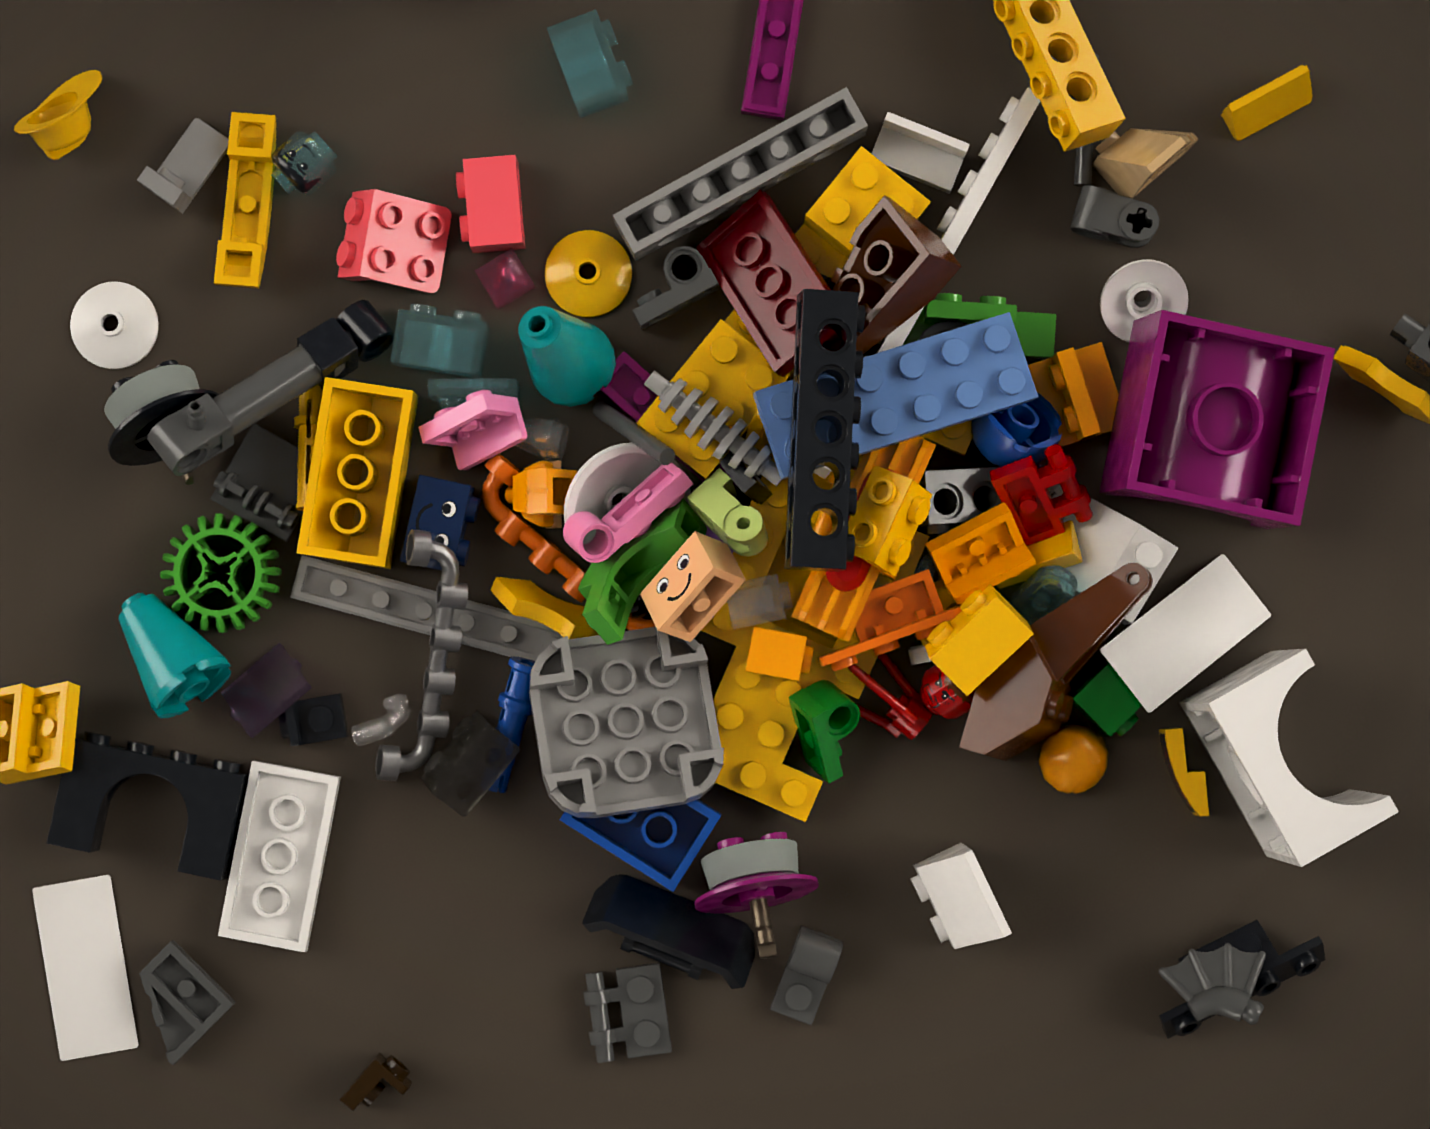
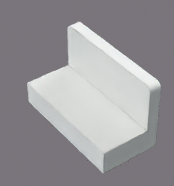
[871,112,970,194]

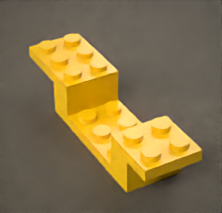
[637,146,931,480]

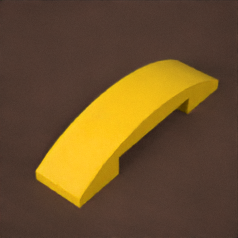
[214,112,276,289]

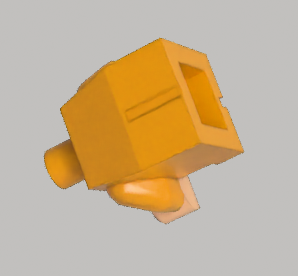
[505,460,577,529]

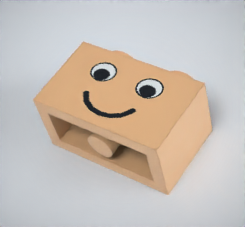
[640,531,746,642]

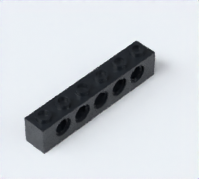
[784,289,865,572]

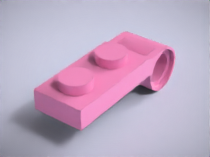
[563,462,693,563]

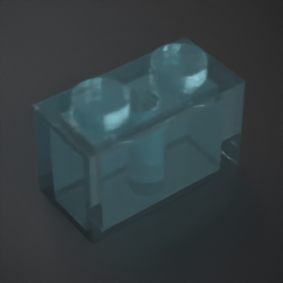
[547,9,633,118]
[390,304,490,379]

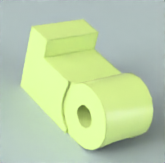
[687,468,768,557]

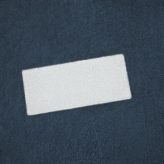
[1100,554,1271,713]
[32,875,139,1061]

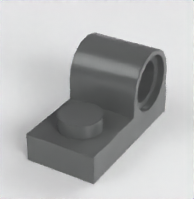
[632,246,719,331]
[770,925,843,1026]

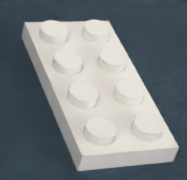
[218,760,341,952]

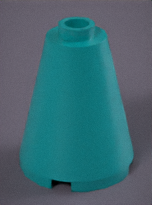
[518,306,616,407]
[118,593,231,718]

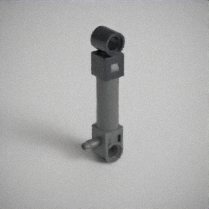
[147,300,395,476]

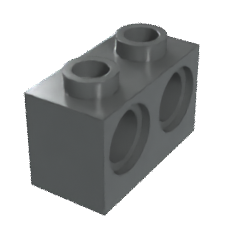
[918,467,1002,535]

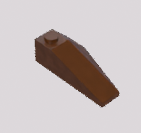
[822,195,962,354]

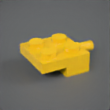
[0,681,80,785]

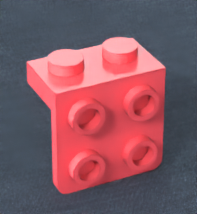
[336,189,452,293]

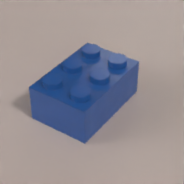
[559,799,721,892]

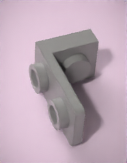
[137,118,229,214]

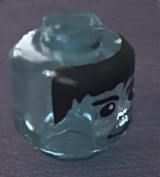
[271,131,338,196]

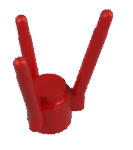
[848,653,933,741]

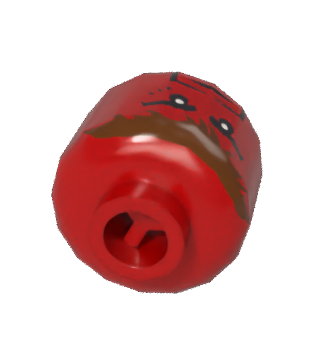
[920,665,975,719]

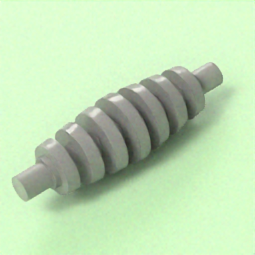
[644,370,782,487]

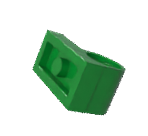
[788,680,860,784]

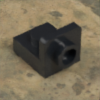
[279,693,349,747]

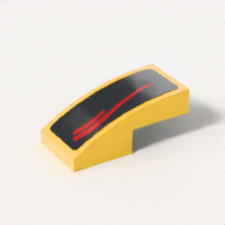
[1159,728,1209,817]

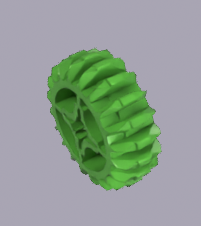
[160,513,282,633]

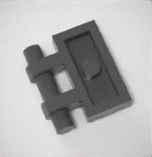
[583,962,672,1063]

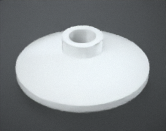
[1100,259,1189,342]
[70,282,159,369]

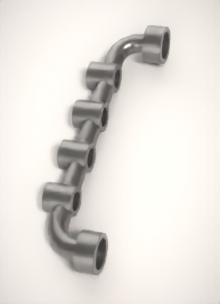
[375,529,468,781]

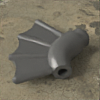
[1159,943,1266,1025]

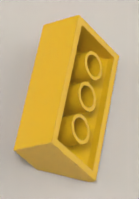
[296,377,419,569]

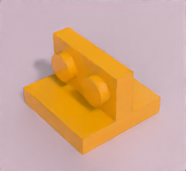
[1028,342,1119,447]

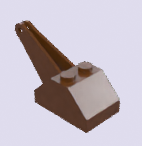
[959,563,1153,761]

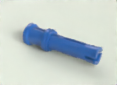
[479,656,535,793]

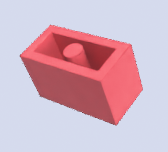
[456,155,526,253]

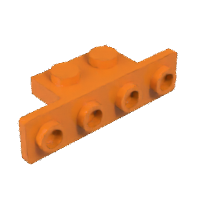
[817,569,962,672]

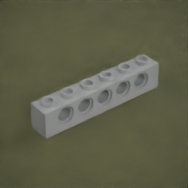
[613,87,868,261]

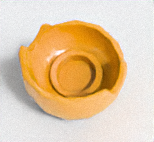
[1039,724,1109,794]

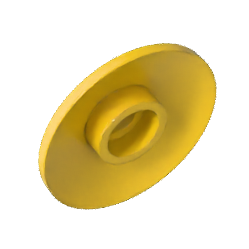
[545,230,632,318]

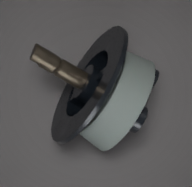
[104,360,219,485]

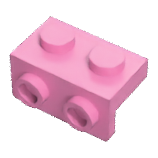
[418,390,527,470]

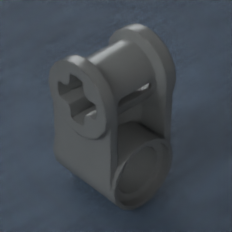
[1070,185,1159,248]

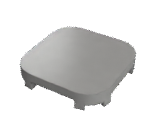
[529,627,724,818]

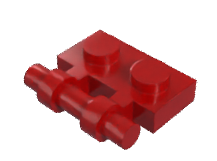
[990,444,1093,546]

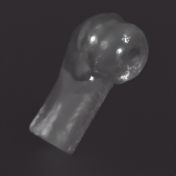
[352,693,412,747]

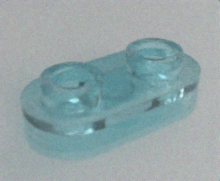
[1009,565,1078,625]

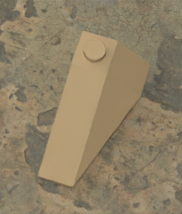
[1093,128,1199,199]

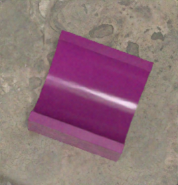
[1099,310,1335,529]

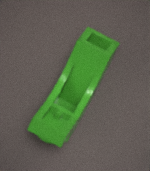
[578,498,707,645]

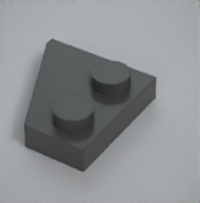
[139,940,236,1065]

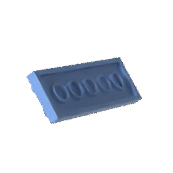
[753,312,1039,480]

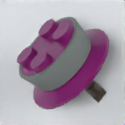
[695,832,819,959]

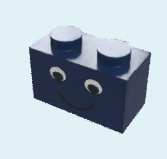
[400,474,480,571]

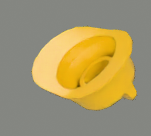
[14,70,102,160]

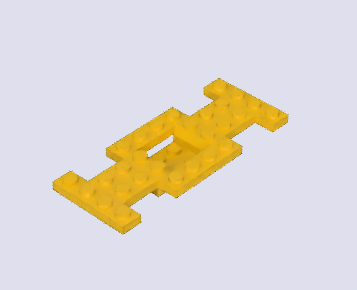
[701,420,972,822]

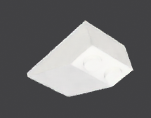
[1044,484,1178,625]
[910,843,1012,949]

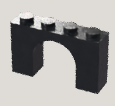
[46,731,249,881]

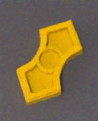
[1333,345,1430,424]
[490,577,599,639]

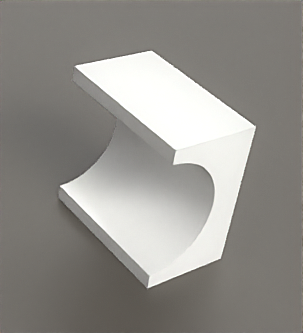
[1179,649,1399,867]

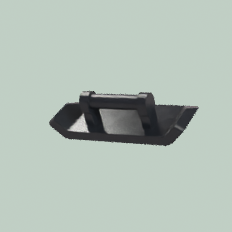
[582,874,755,989]

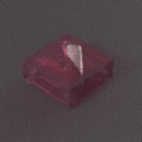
[475,248,536,310]

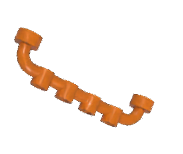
[482,454,656,630]

